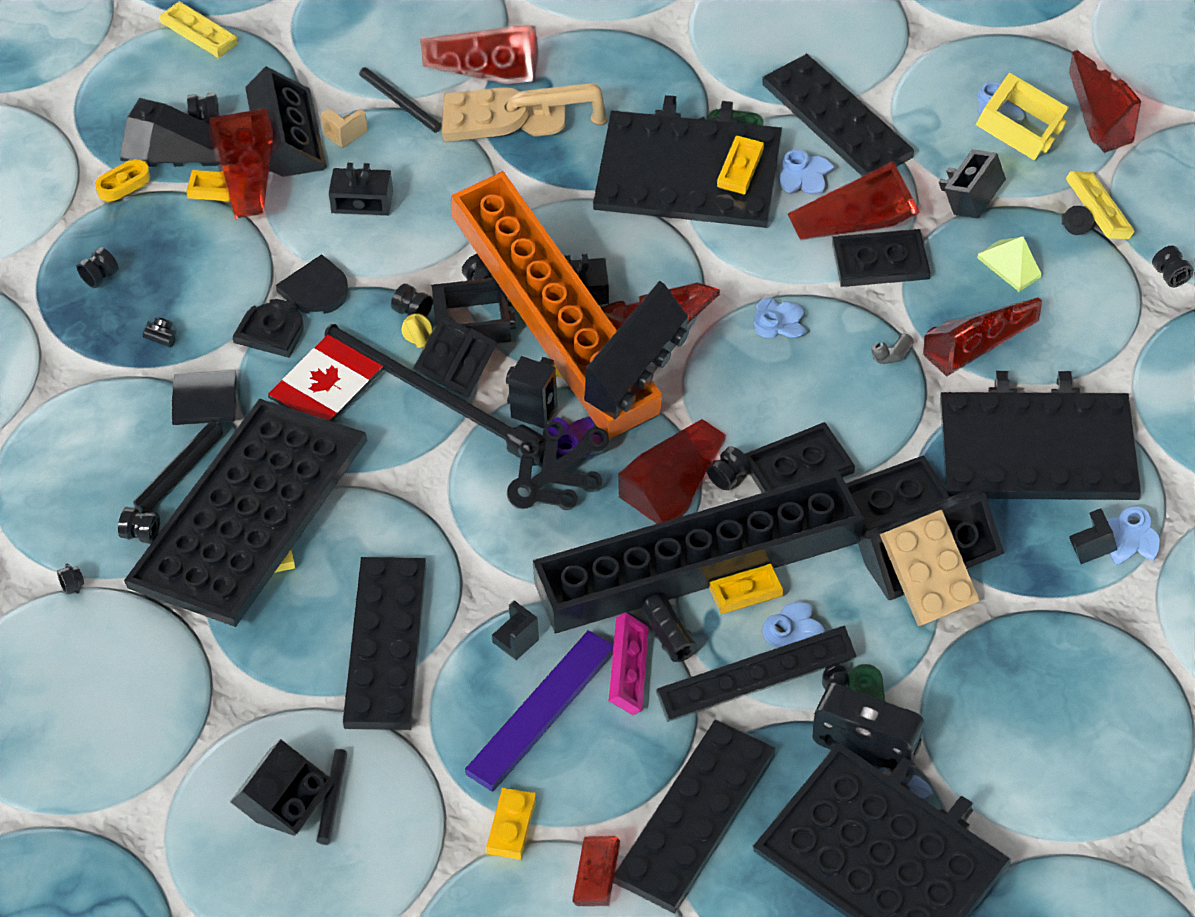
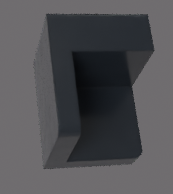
[1069,508,1118,564]
[492,600,539,660]

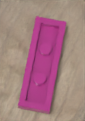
[609,612,649,715]

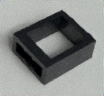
[431,278,516,343]

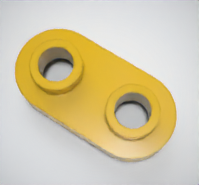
[95,159,150,202]

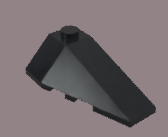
[120,98,248,167]

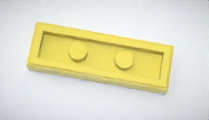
[160,1,238,58]
[1066,171,1135,239]

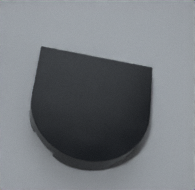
[276,254,348,314]
[232,299,304,358]

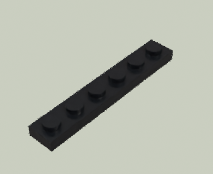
[656,625,857,722]

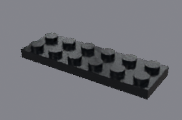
[762,54,914,183]
[343,557,427,730]
[613,719,775,914]

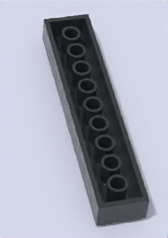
[532,471,864,634]

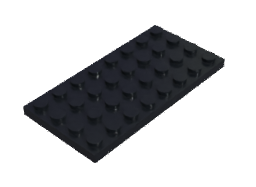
[124,398,368,627]

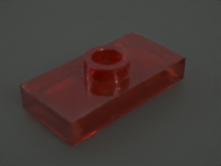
[572,836,621,906]

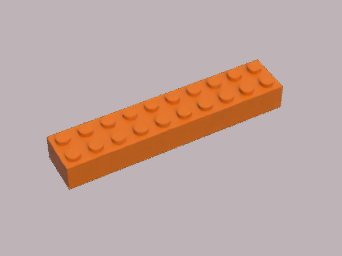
[451,171,662,440]

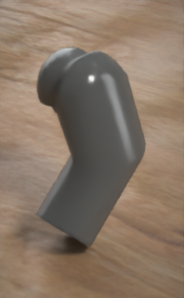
[871,333,914,364]

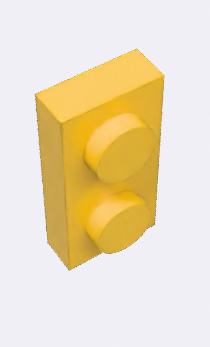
[717,136,764,194]
[186,170,250,202]
[709,564,783,615]
[486,788,536,860]

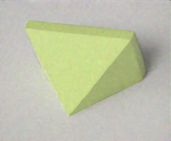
[977,237,1041,292]

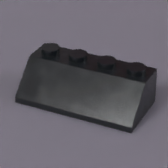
[245,66,327,177]
[584,281,689,419]
[856,490,1004,601]

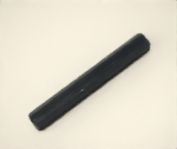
[133,421,223,513]

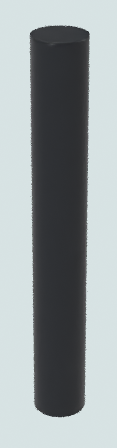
[316,749,348,845]

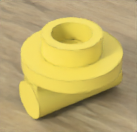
[402,314,432,348]

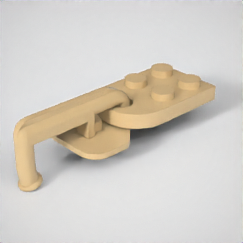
[442,83,607,142]

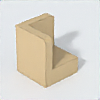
[321,109,368,148]

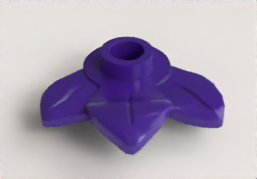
[548,416,602,460]

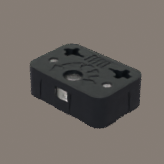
[812,683,924,770]

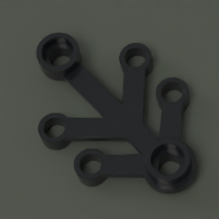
[507,421,609,510]

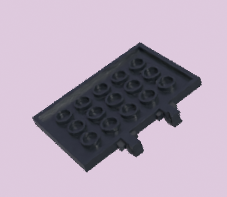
[593,95,782,228]
[940,371,1141,500]
[753,742,1010,917]

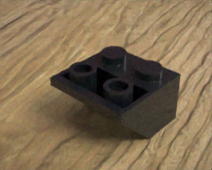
[230,739,335,836]

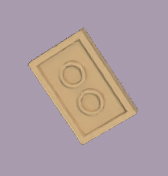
[880,509,980,626]

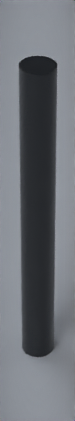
[359,67,442,133]

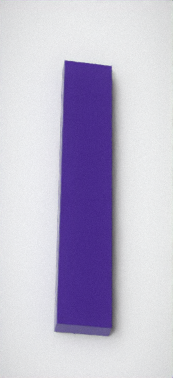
[465,630,614,792]

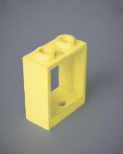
[976,72,1069,161]

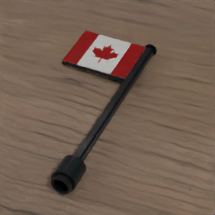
[268,324,545,467]

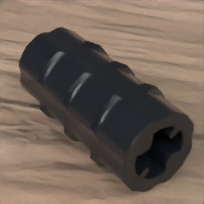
[641,594,697,662]

